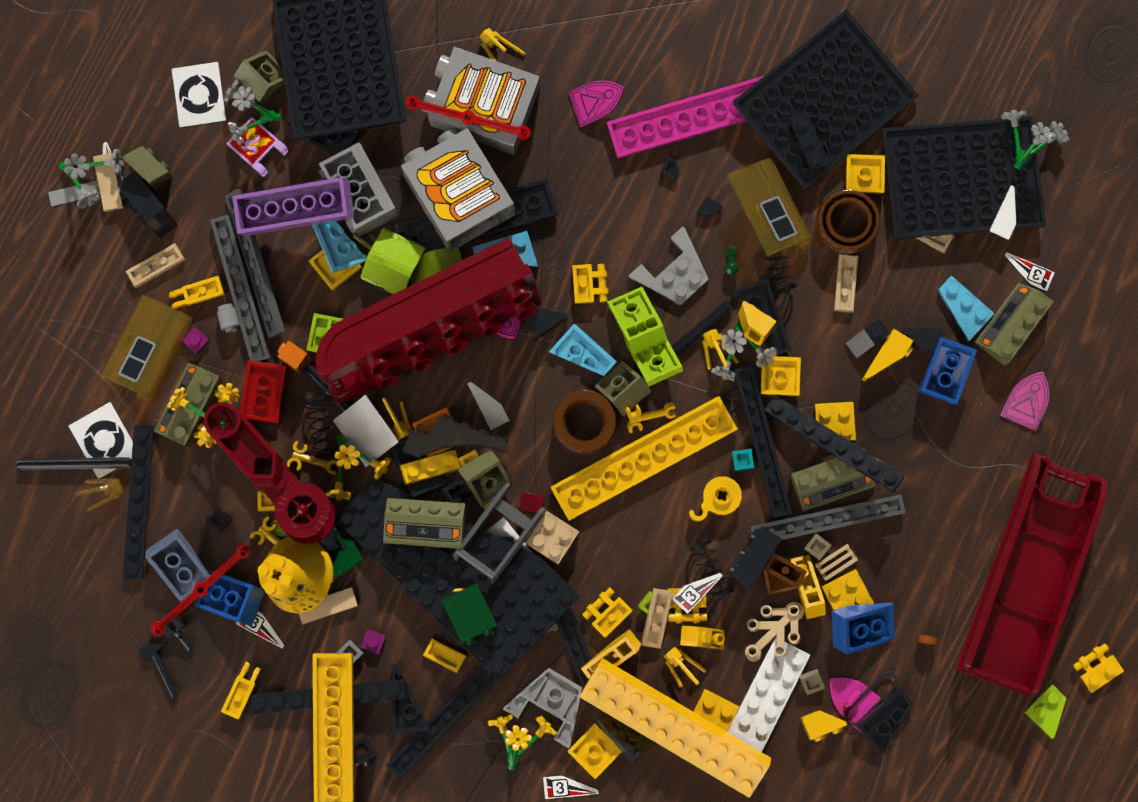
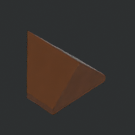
[763,552,807,595]

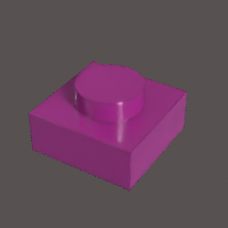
[182,327,210,354]
[361,629,386,654]

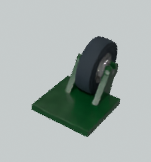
[319,526,364,581]

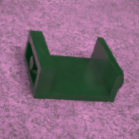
[442,583,499,646]

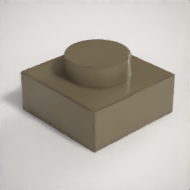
[804,534,831,561]
[799,669,825,695]

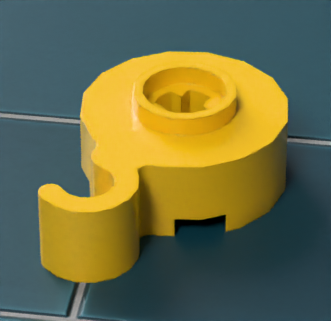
[689,477,742,522]

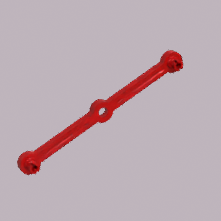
[406,95,531,140]
[150,543,250,636]

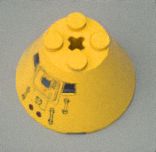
[258,537,333,613]

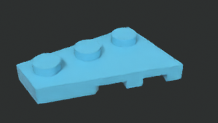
[312,221,367,274]
[473,231,538,268]
[938,275,994,342]
[549,324,617,376]

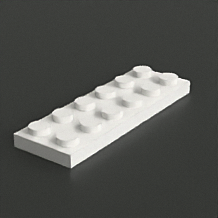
[728,637,810,752]

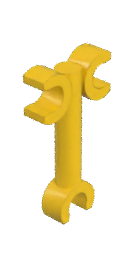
[625,402,676,433]
[287,441,337,475]
[250,517,280,546]

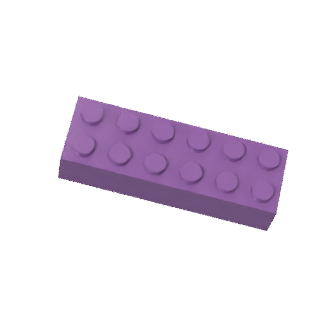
[233,177,354,236]

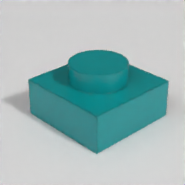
[732,449,754,471]

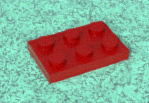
[240,361,286,423]

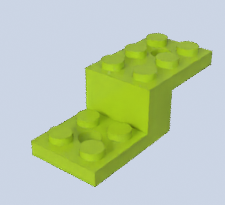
[607,287,683,387]

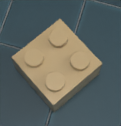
[526,511,579,566]

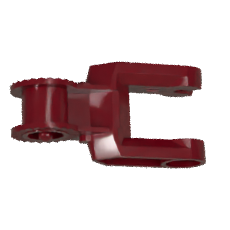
[203,402,335,544]

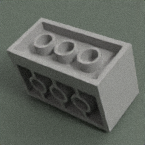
[319,142,398,237]

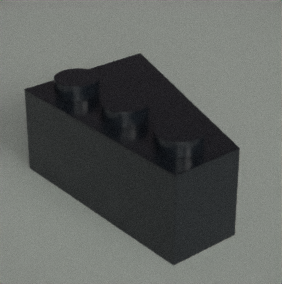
[117,171,178,238]
[728,526,782,591]

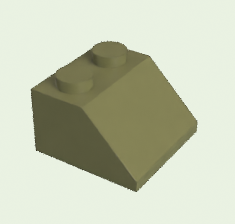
[234,50,285,102]
[122,146,172,192]
[594,361,651,416]
[458,449,514,508]

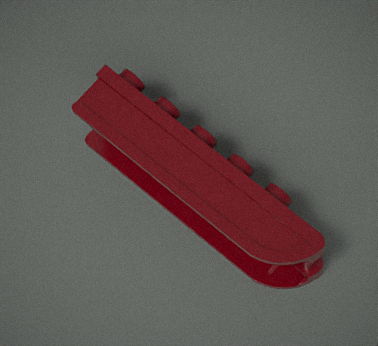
[316,239,542,403]
[955,452,1107,697]

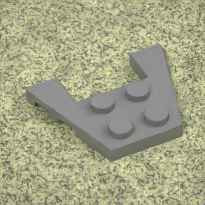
[629,226,709,306]
[503,668,582,748]

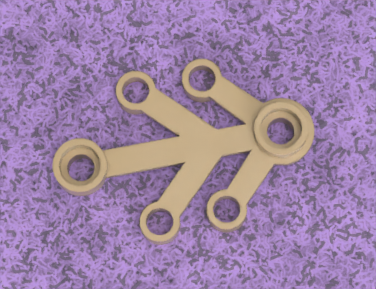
[745,602,804,662]

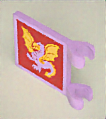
[226,117,289,177]

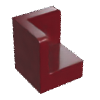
[518,492,545,514]

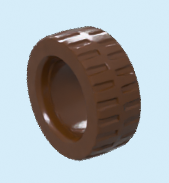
[815,189,880,255]
[553,390,617,455]

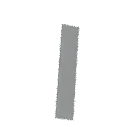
[48,174,123,207]

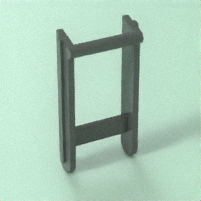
[453,483,546,586]

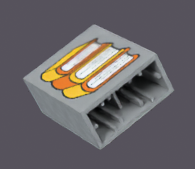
[422,47,540,156]
[401,128,515,253]

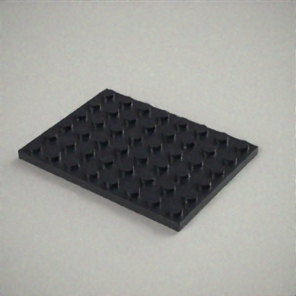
[272,0,406,141]
[731,9,919,190]
[881,116,1046,240]

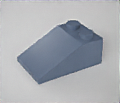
[145,528,210,602]

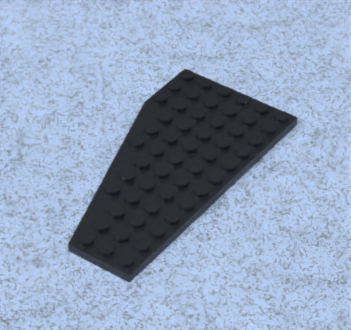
[335,478,581,681]

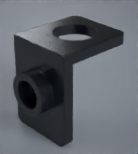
[354,737,377,767]

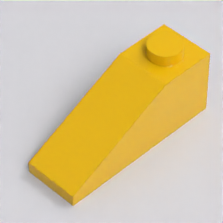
[862,329,913,381]
[790,555,826,619]
[581,629,641,679]

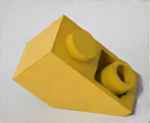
[738,301,776,346]
[680,626,725,650]
[800,710,847,742]

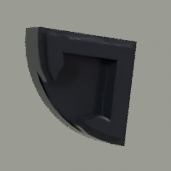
[660,156,679,181]
[697,197,723,216]
[205,513,233,533]

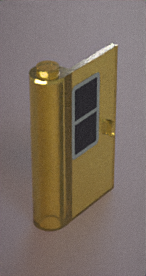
[726,158,812,257]
[101,295,193,402]

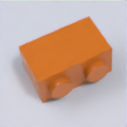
[278,340,312,374]

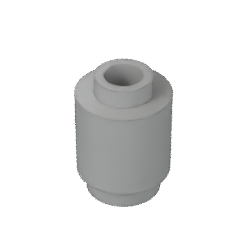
[217,304,240,333]

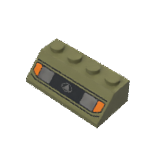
[974,283,1054,365]
[154,363,223,448]
[790,448,875,512]
[383,498,466,549]

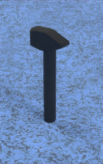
[139,644,178,699]

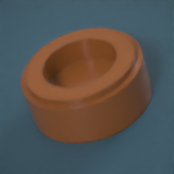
[918,635,938,646]

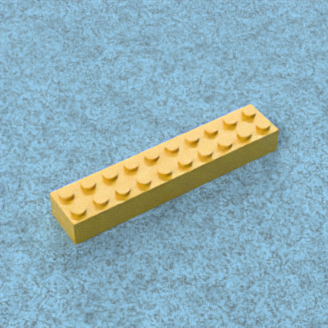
[580,658,771,798]

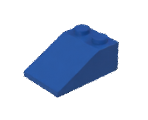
[918,337,977,405]
[195,570,265,627]
[832,603,895,654]

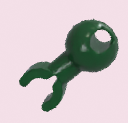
[724,246,739,276]

